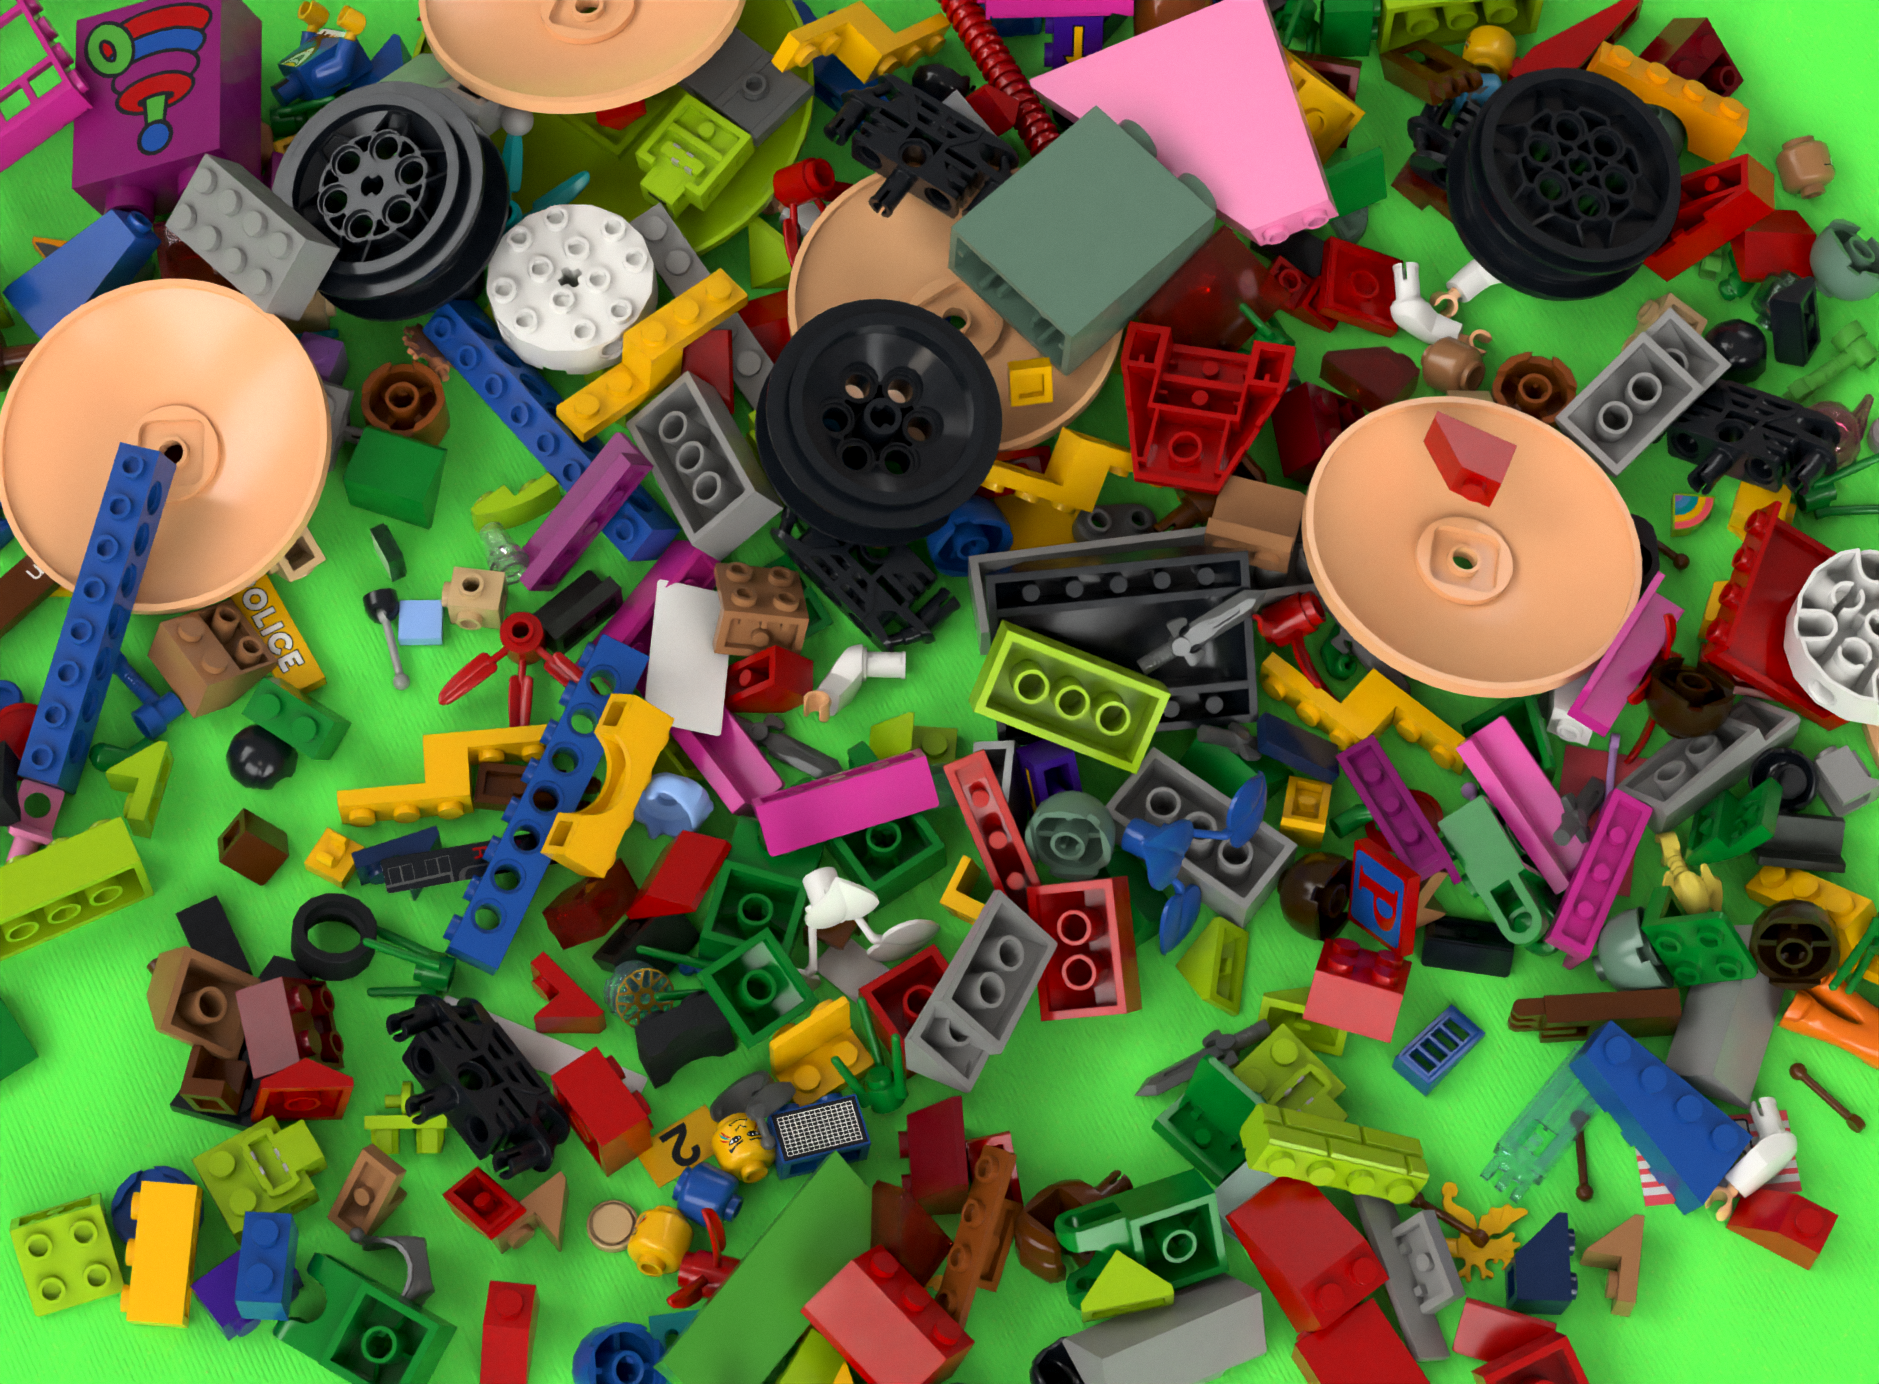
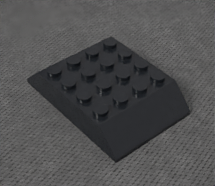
[985,545,1259,745]

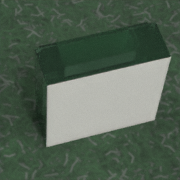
[370,523,407,582]

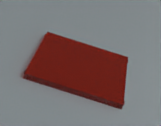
[1135,224,1292,353]

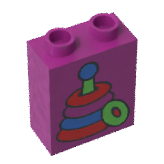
[72,0,262,224]

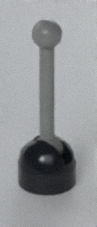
[363,588,410,690]

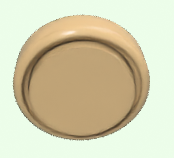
[586,1200,638,1253]

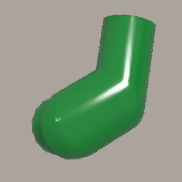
[1718,249,1756,301]
[1320,623,1357,681]
[89,737,152,773]
[1329,803,1381,839]

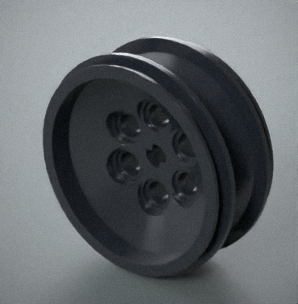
[1446,68,1681,301]

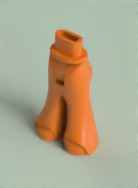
[1778,969,1879,1070]

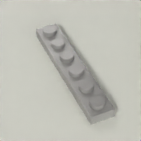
[629,203,774,411]

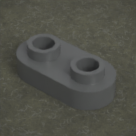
[1072,503,1157,542]

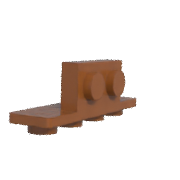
[934,1144,1023,1330]

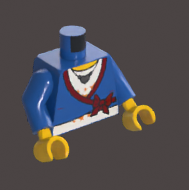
[270,0,374,107]

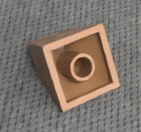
[147,946,261,1060]

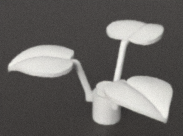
[797,867,941,992]

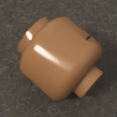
[1776,135,1835,200]
[1421,336,1485,394]

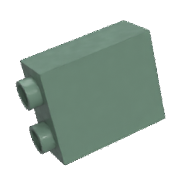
[948,105,1217,377]

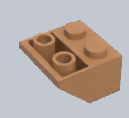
[147,599,279,718]

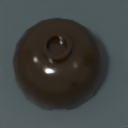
[1645,657,1736,739]
[1277,851,1353,942]
[1748,898,1841,991]

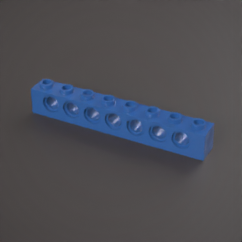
[422,300,681,561]
[17,442,177,795]
[443,634,650,976]

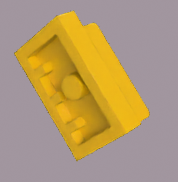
[769,995,875,1107]

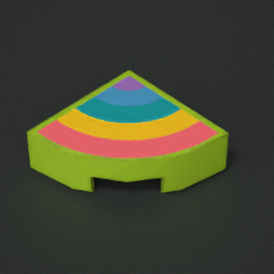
[1670,493,1716,537]

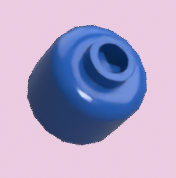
[672,1162,744,1228]

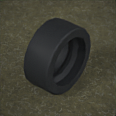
[291,893,377,981]

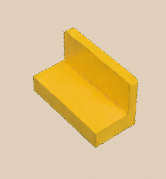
[940,855,985,925]

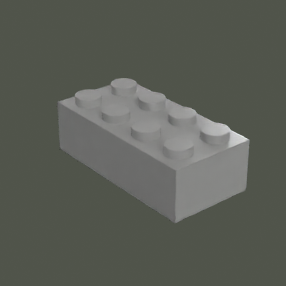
[165,153,340,321]
[626,370,784,562]
[1106,747,1298,929]

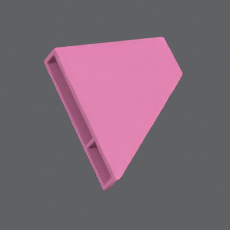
[1029,0,1339,246]

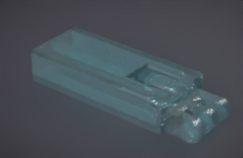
[1480,1044,1601,1204]

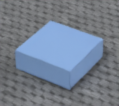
[398,600,444,645]

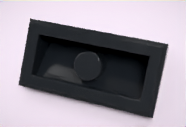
[1769,276,1821,367]
[1421,915,1514,978]

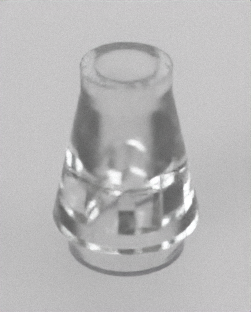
[479,522,529,585]

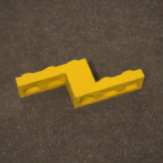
[771,0,952,84]
[556,268,748,443]
[981,427,1163,514]
[1259,652,1468,776]
[337,724,558,827]
[1744,866,1879,985]

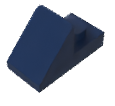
[351,826,443,901]

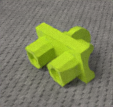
[364,1081,451,1154]

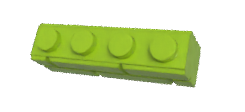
[1240,1103,1430,1204]

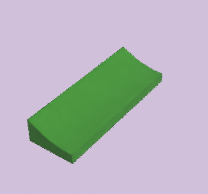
[653,1150,898,1384]

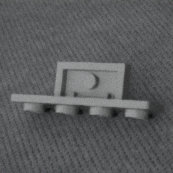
[1352,1194,1466,1362]

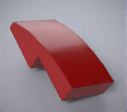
[1254,255,1339,333]

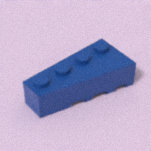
[1568,1020,1753,1215]

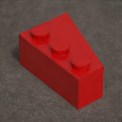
[1643,153,1775,282]

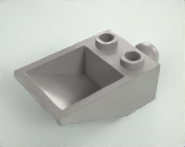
[377,53,534,136]

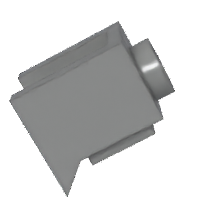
[1814,745,1879,817]

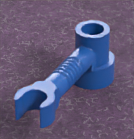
[113,651,185,741]

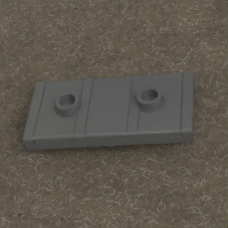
[677,26,814,148]

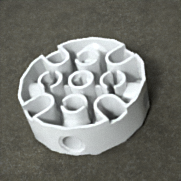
[486,204,658,374]
[1784,548,1879,726]

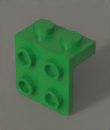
[1641,885,1758,987]
[1151,1054,1268,1187]

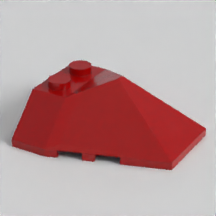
[1120,321,1296,495]

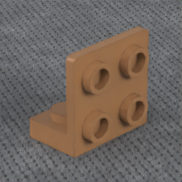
[712,562,809,657]

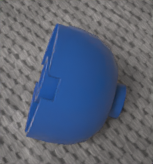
[926,494,1013,577]
[571,1322,666,1384]

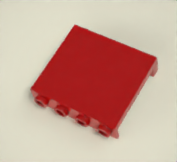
[1702,501,1850,731]

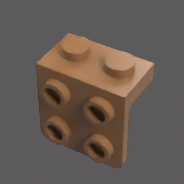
[1203,475,1305,574]

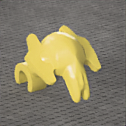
[1655,831,1723,915]

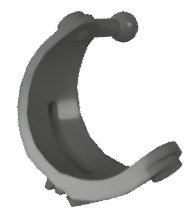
[710,1070,796,1150]
[349,1227,435,1306]

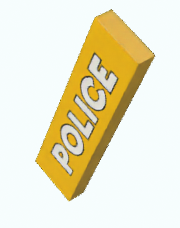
[229,574,327,694]

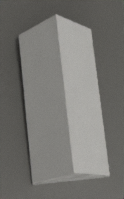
[1554,307,1732,478]
[1615,695,1801,834]
[904,890,1058,1093]
[1665,924,1785,1109]
[1062,1273,1267,1384]

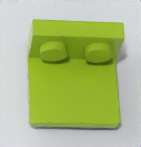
[9,1192,125,1317]

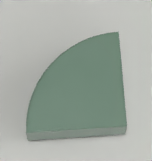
[1329,206,1368,244]

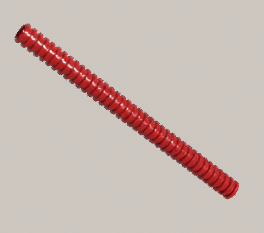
[936,0,1061,158]

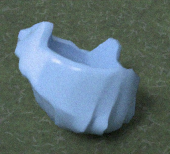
[634,772,714,839]

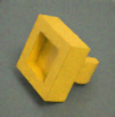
[1007,357,1053,407]
[304,827,365,889]

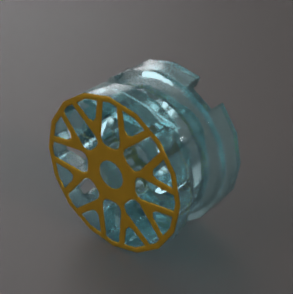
[603,960,674,1028]

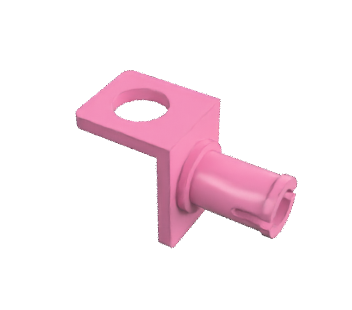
[6,779,65,862]

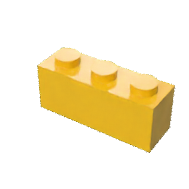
[120,1181,203,1328]

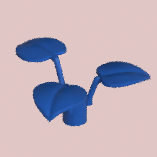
[1121,770,1267,956]

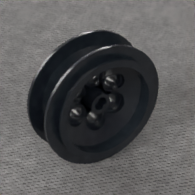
[272,81,510,322]
[755,299,1002,547]

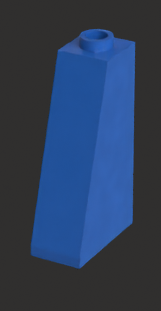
[2,209,162,339]

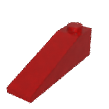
[1507,0,1643,82]
[943,749,1043,917]

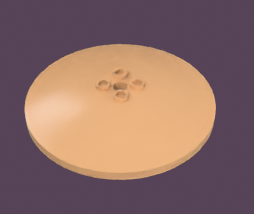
[418,0,746,114]
[788,162,1123,453]
[0,279,332,615]
[1301,396,1642,698]

